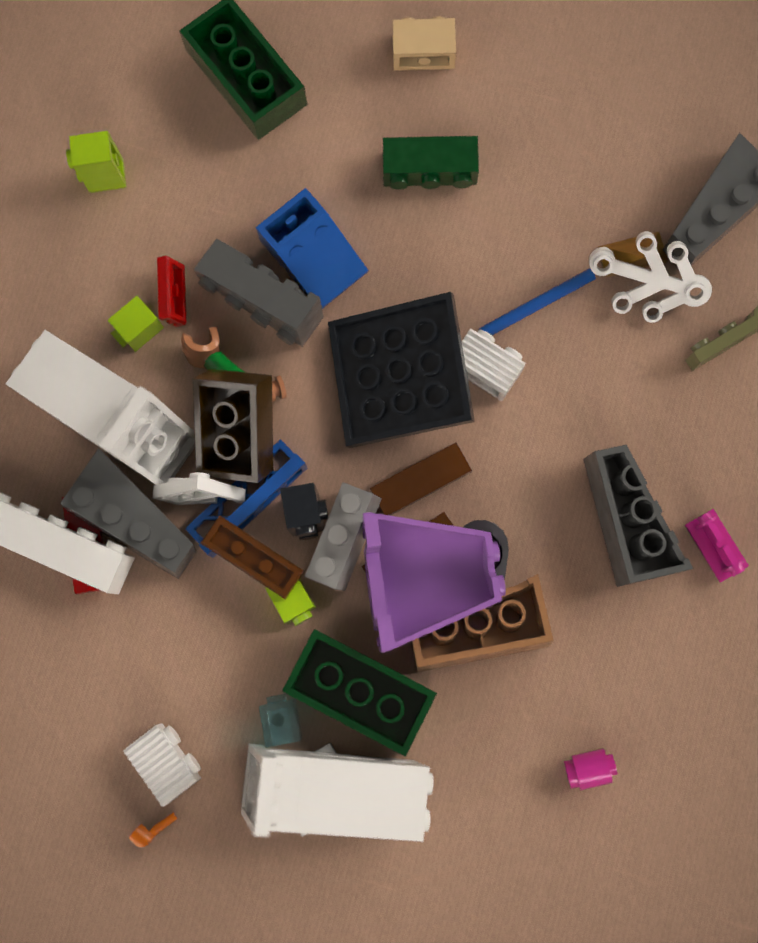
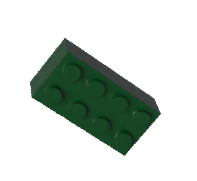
[179,0,308,140]
[282,629,437,757]

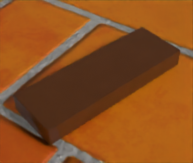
[370,443,472,516]
[200,515,305,600]

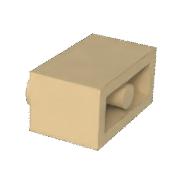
[393,16,456,71]

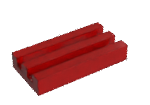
[157,255,187,327]

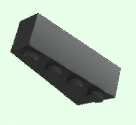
[583,444,694,587]
[60,448,196,579]

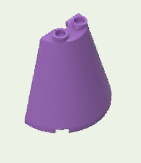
[362,512,506,652]

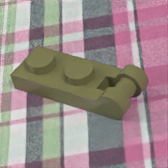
[685,306,758,371]

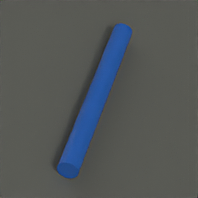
[479,268,596,335]

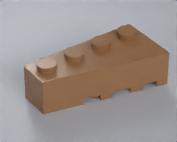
[411,574,554,672]

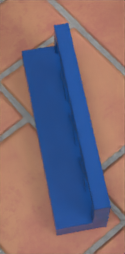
[185,439,308,558]

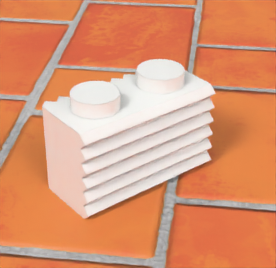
[462,329,526,401]
[123,723,201,807]

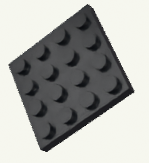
[328,292,475,448]

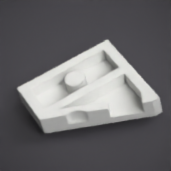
[153,472,246,505]

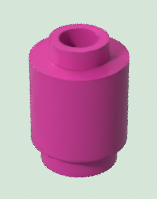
[564,749,618,790]

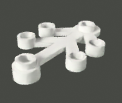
[589,231,712,323]

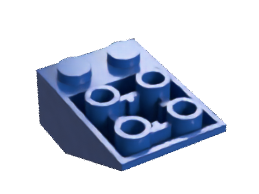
[255,188,369,309]

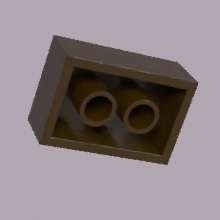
[193,369,274,483]

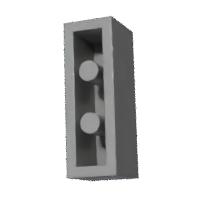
[305,482,381,591]

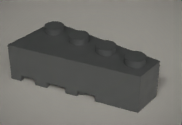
[662,133,758,266]
[194,238,324,347]

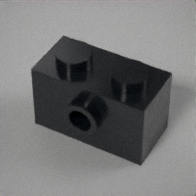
[280,482,328,540]

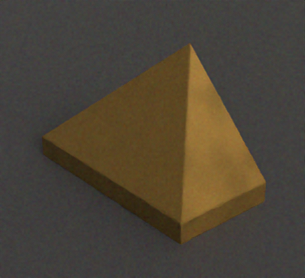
[598,231,668,278]

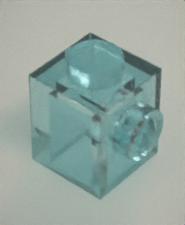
[259,694,303,748]

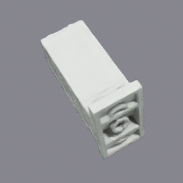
[6,330,195,485]
[241,744,433,842]

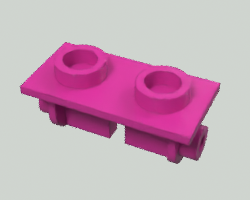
[685,509,749,583]

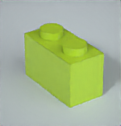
[66,130,127,193]

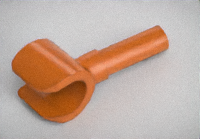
[129,812,178,848]

